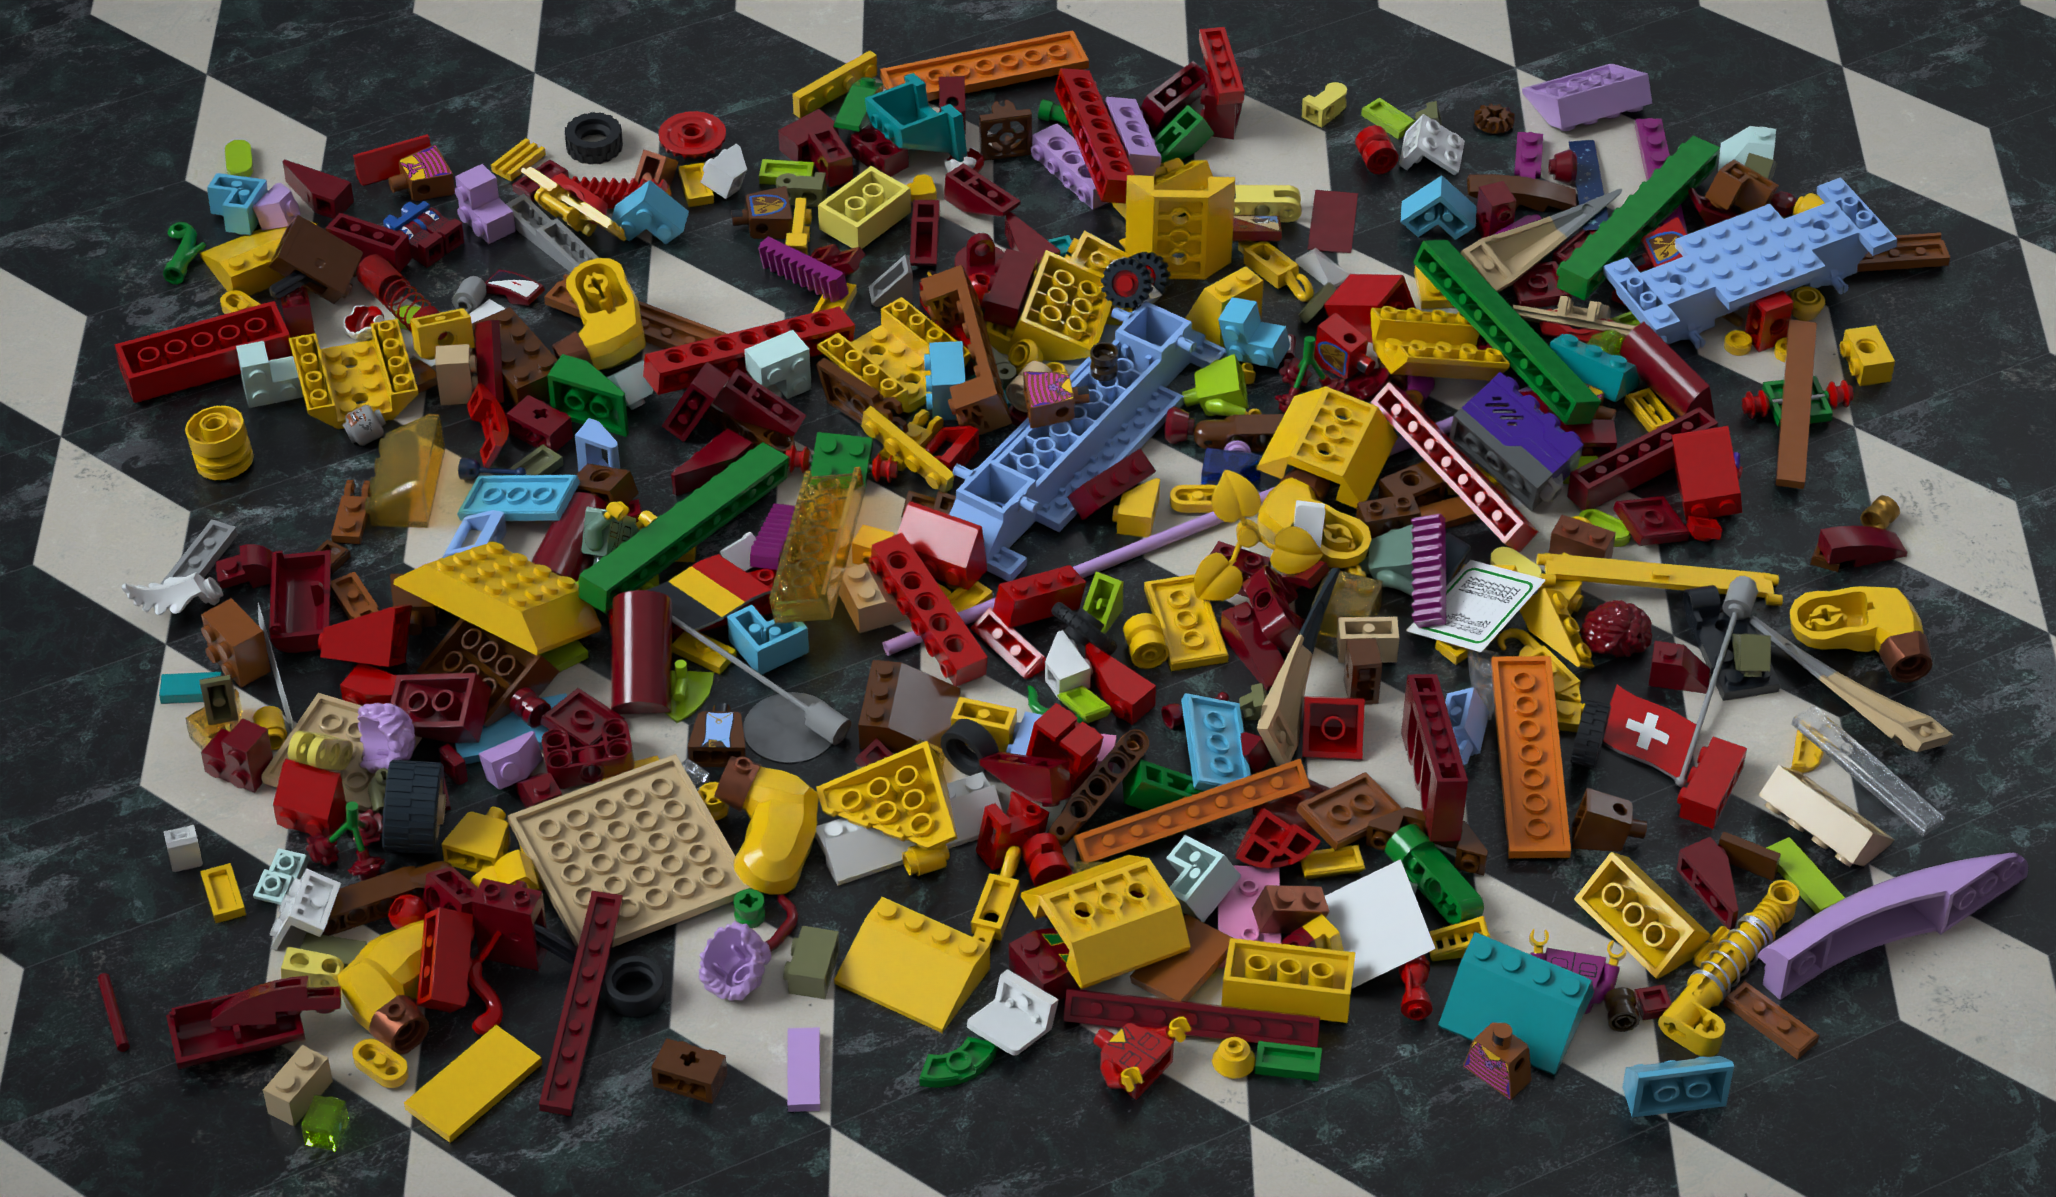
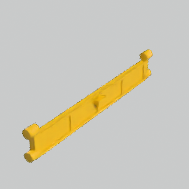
[1536,553,1783,606]

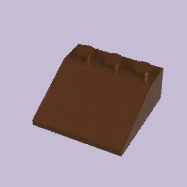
[858,660,961,757]

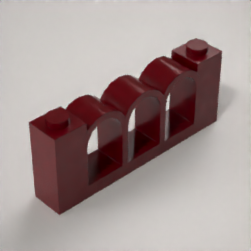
[1401,674,1468,842]

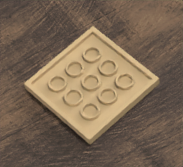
[261,693,422,811]

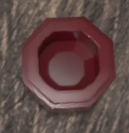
[1770,191,1797,216]

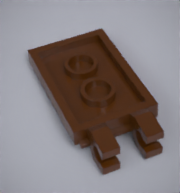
[816,358,909,434]

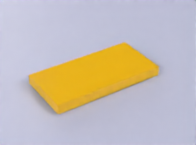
[1144,574,1229,671]
[404,1025,542,1143]

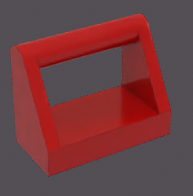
[924,426,979,478]

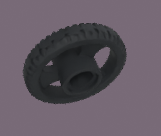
[1051,602,1118,655]

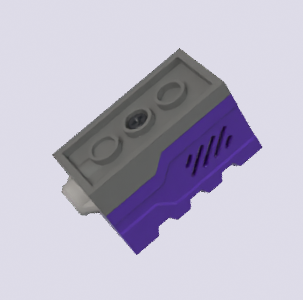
[1449,372,1584,512]

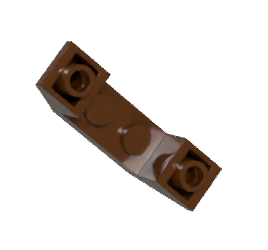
[1366,807,1488,876]

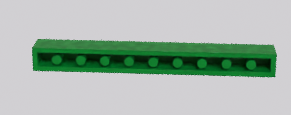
[1556,136,1720,301]
[1413,240,1601,425]
[578,442,789,613]

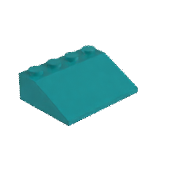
[1438,932,1594,1076]

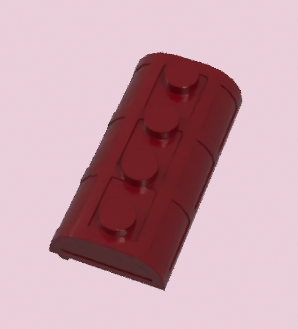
[269,550,331,653]
[166,991,306,1070]

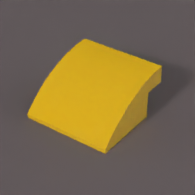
[986,250,1113,361]

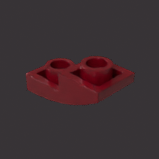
[1280,560,1330,590]

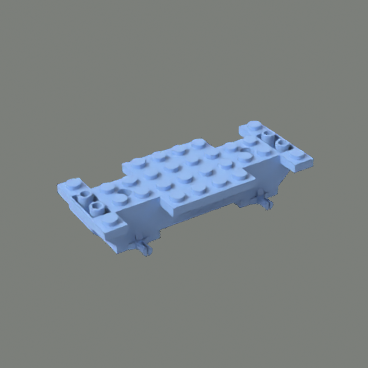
[1603,177,1897,349]

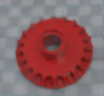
[658,111,726,159]

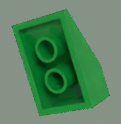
[547,354,629,437]

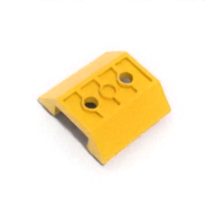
[1125,175,1235,280]
[817,297,971,413]
[1370,306,1510,381]
[289,319,419,430]
[1257,386,1398,509]
[1021,855,1191,989]

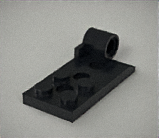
[1683,585,1780,701]

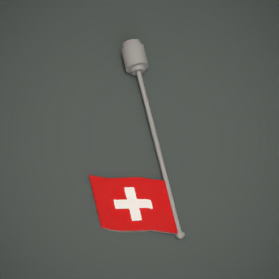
[1603,576,1758,787]

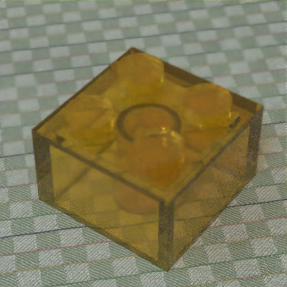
[1311,568,1383,638]

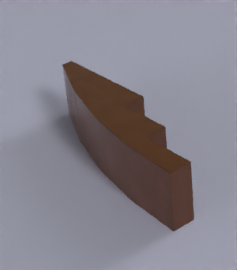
[1467,174,1577,212]

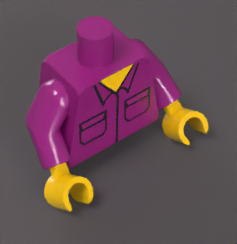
[1529,929,1627,1014]

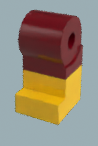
[1281,914,1344,951]

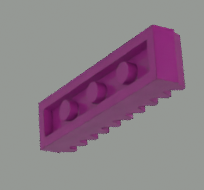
[758,236,849,302]
[750,503,802,570]
[1411,514,1446,628]

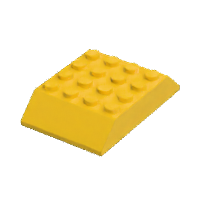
[393,542,601,656]

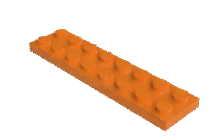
[880,30,1089,101]
[1491,656,1571,858]

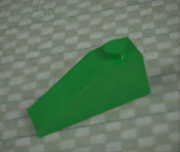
[834,77,883,132]
[1154,105,1214,166]
[1122,759,1204,811]

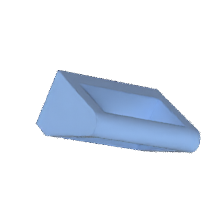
[575,418,620,471]
[442,510,507,558]

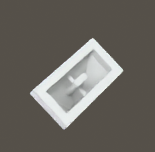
[1295,248,1350,287]

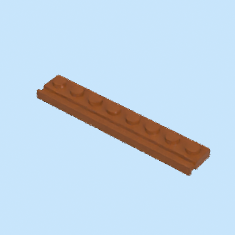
[1857,232,1950,272]
[544,274,727,349]

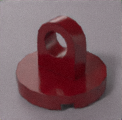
[954,233,1004,277]

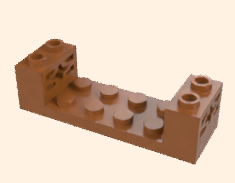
[920,265,1012,435]

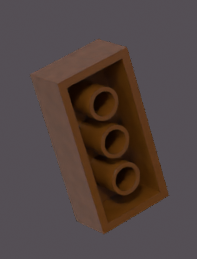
[472,307,558,407]

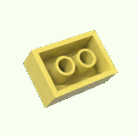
[818,166,911,249]

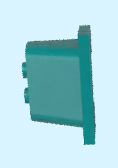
[865,73,968,162]

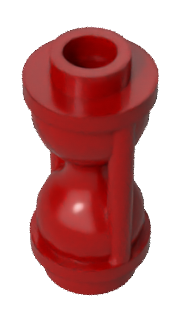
[1399,955,1433,1020]

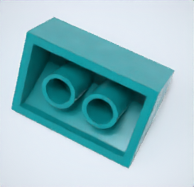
[1549,334,1640,402]

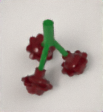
[1274,336,1346,413]
[306,801,385,881]

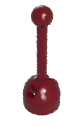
[1161,692,1229,729]

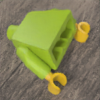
[1182,354,1261,417]

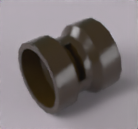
[1090,342,1118,381]
[1604,987,1640,1032]

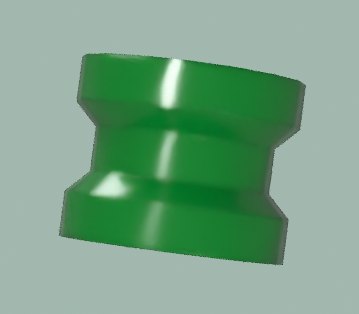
[733,889,765,928]

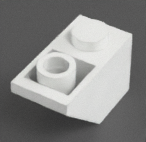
[701,144,747,199]
[1045,630,1093,699]

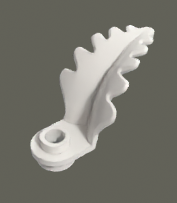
[122,572,223,615]

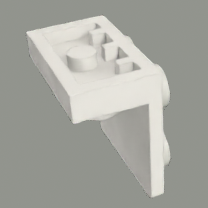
[1399,114,1465,175]
[270,869,341,950]

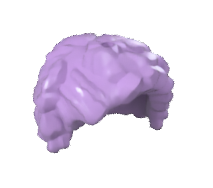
[357,703,416,773]
[699,921,771,1001]

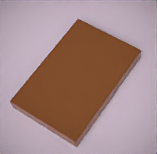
[1296,772,1402,851]
[1130,914,1233,1002]

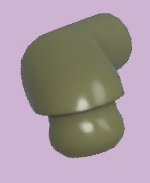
[368,768,388,815]

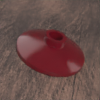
[1343,368,1391,402]

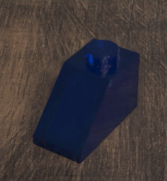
[1201,448,1262,485]

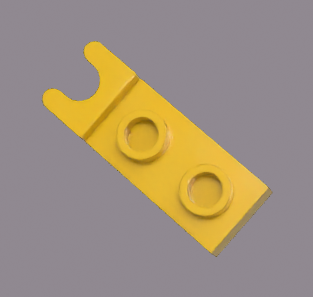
[786,198,812,255]

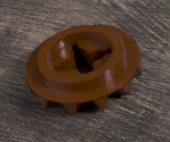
[1474,103,1515,134]

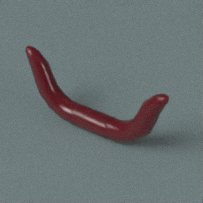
[766,894,799,952]

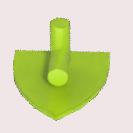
[665,660,714,723]

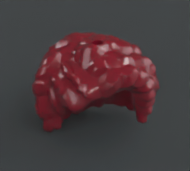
[1579,600,1653,658]

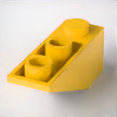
[1520,588,1594,669]

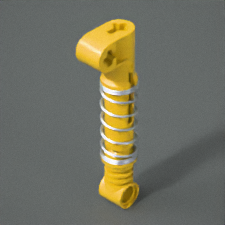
[1658,880,1799,1057]

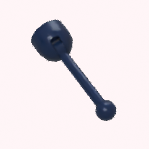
[458,457,526,480]

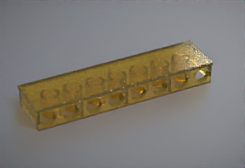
[769,467,866,624]

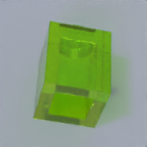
[301,1095,349,1151]

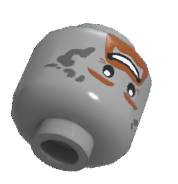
[343,405,386,446]

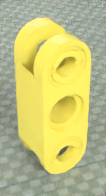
[1234,185,1302,223]
[288,731,353,770]

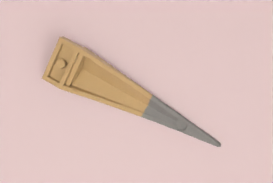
[1460,189,1622,292]
[1749,616,1953,752]

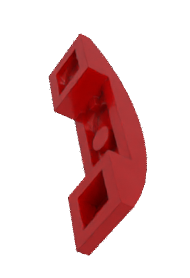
[467,383,509,469]

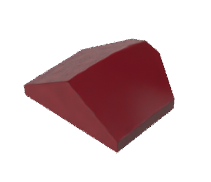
[1688,188,1739,227]

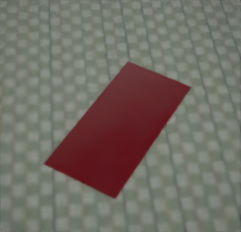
[1307,190,1358,253]

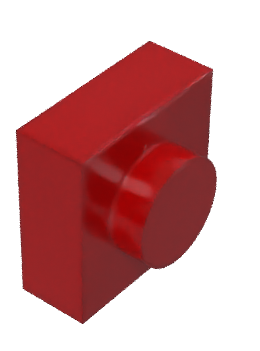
[1686,516,1722,542]

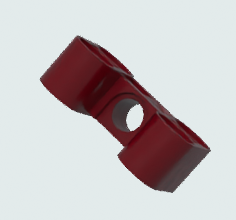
[1242,565,1305,654]
[542,718,635,789]

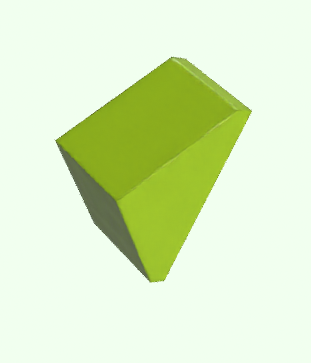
[1083,571,1124,634]

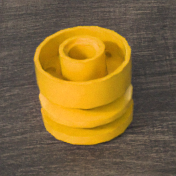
[185,406,254,480]

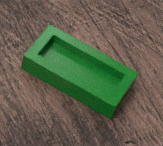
[1255,1041,1322,1081]

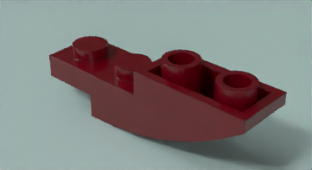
[210,976,342,1030]

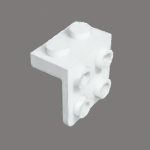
[967,969,1058,1055]

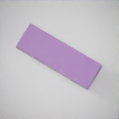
[787,1027,820,1112]

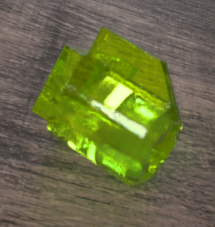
[1587,329,1625,355]

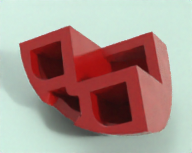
[1235,808,1321,868]

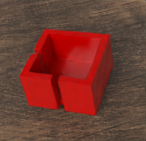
[1026,703,1104,794]

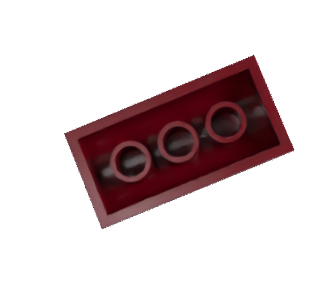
[1620,321,1715,419]
[531,492,608,582]
[611,590,672,715]

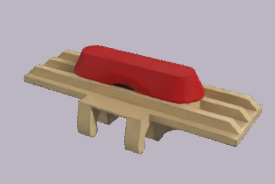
[1513,296,1636,347]

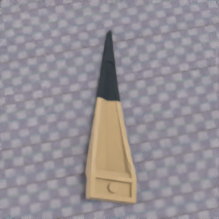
[1257,568,1340,766]

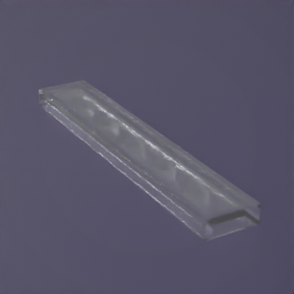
[1791,705,1946,837]

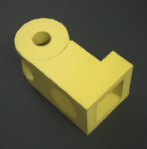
[1301,82,1347,128]
[281,946,344,988]

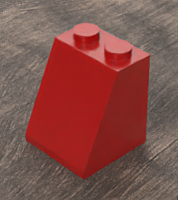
[1324,274,1416,343]
[1672,426,1743,522]
[318,604,412,667]

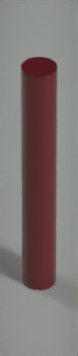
[97,973,130,1052]

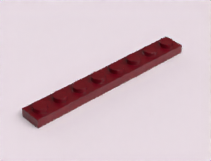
[539,890,623,1116]
[1063,988,1320,1047]

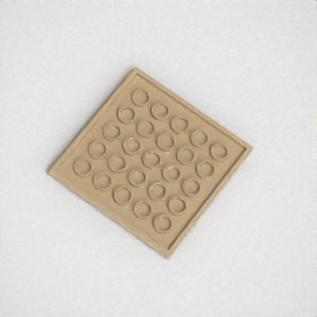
[508,754,752,947]

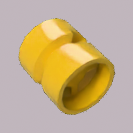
[1123,613,1169,669]

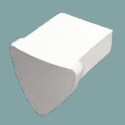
[720,532,756,571]

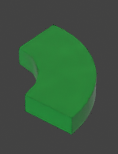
[919,1037,998,1088]

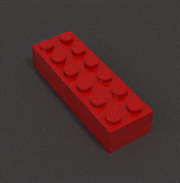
[115,301,293,403]

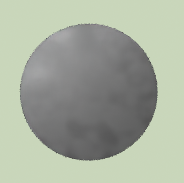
[743,692,832,763]

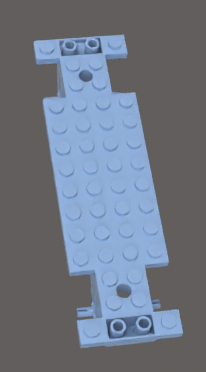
[949,301,1227,581]

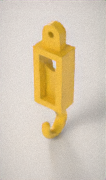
[1238,241,1314,302]
[971,846,1021,948]

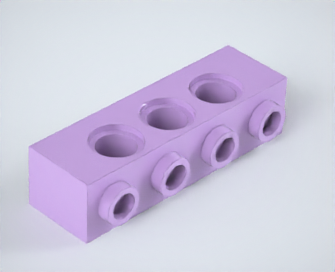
[1104,97,1161,176]
[1031,123,1109,210]

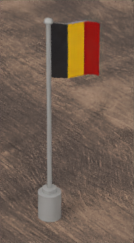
[648,554,851,745]

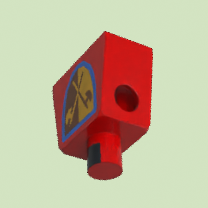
[1631,217,1687,272]
[1314,313,1376,379]

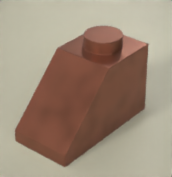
[635,150,679,186]

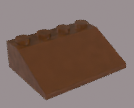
[417,618,560,727]

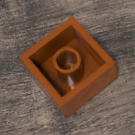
[201,598,271,688]

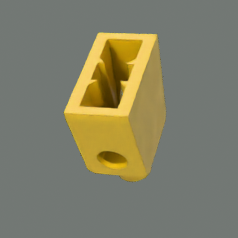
[442,807,511,873]

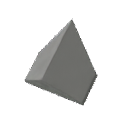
[868,254,913,307]

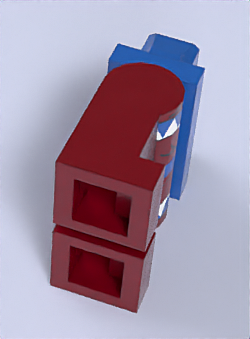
[383,201,464,268]

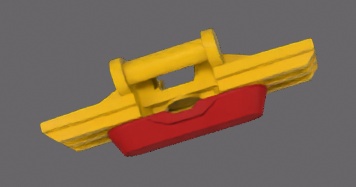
[521,167,626,241]

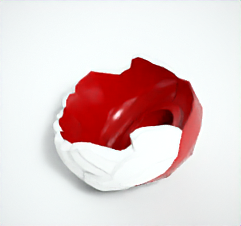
[945,147,985,173]
[343,305,384,342]

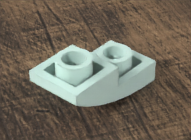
[253,848,309,905]

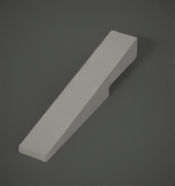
[506,194,599,272]

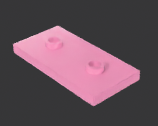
[1218,866,1281,968]

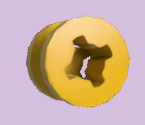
[698,782,729,820]

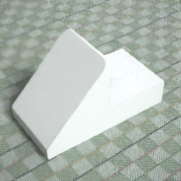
[1293,500,1325,548]
[164,825,203,872]

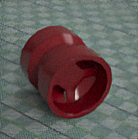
[509,687,551,728]

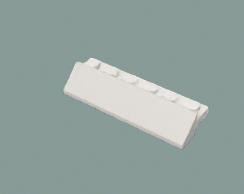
[815,772,1002,886]

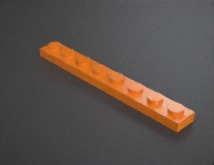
[1073,758,1310,865]

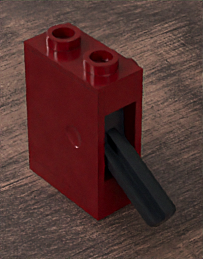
[471,878,578,971]

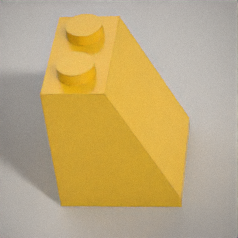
[1185,266,1264,348]

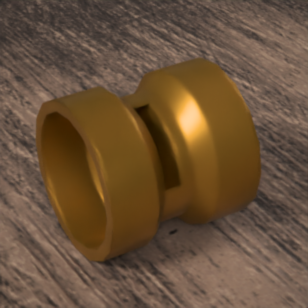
[1860,495,1900,529]

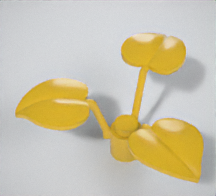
[1194,470,1323,601]

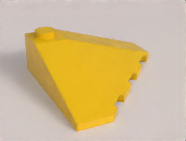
[816,741,958,851]

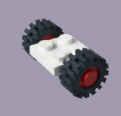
[1101,252,1171,308]

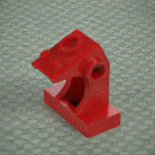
[976,791,1050,870]

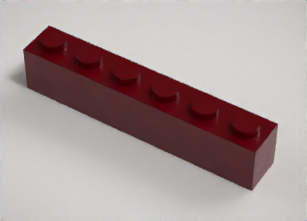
[1567,407,1718,511]

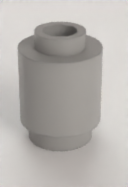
[452,276,487,314]

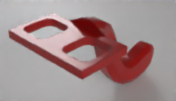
[468,931,503,1035]

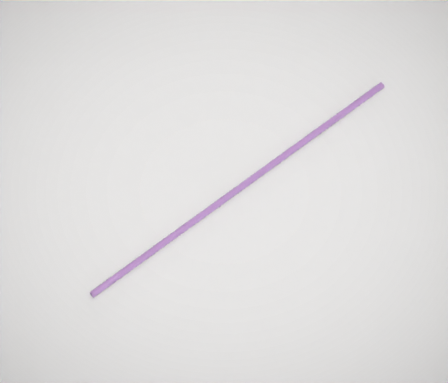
[883,386,1533,656]

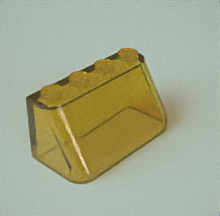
[365,414,445,528]

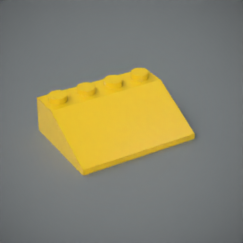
[200,220,317,296]
[834,897,990,1033]

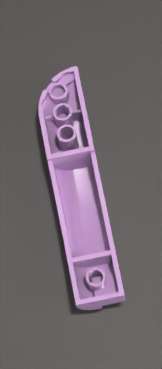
[1758,853,2028,1000]

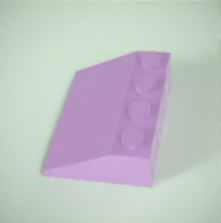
[1522,64,1652,131]

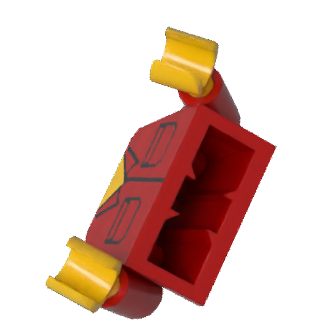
[1093,1017,1192,1100]

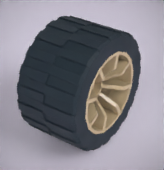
[382,760,446,855]

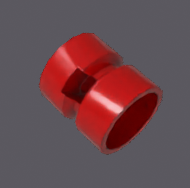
[1355,125,1399,174]
[1021,833,1072,887]

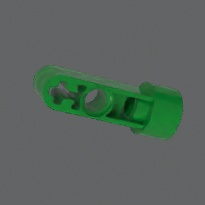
[1385,824,1484,925]

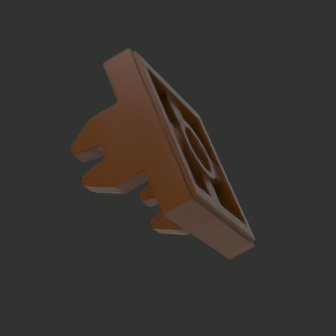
[979,100,1032,161]

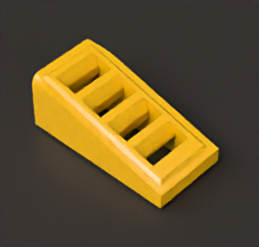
[1429,916,1491,961]

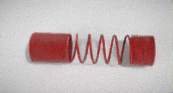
[356,254,448,340]

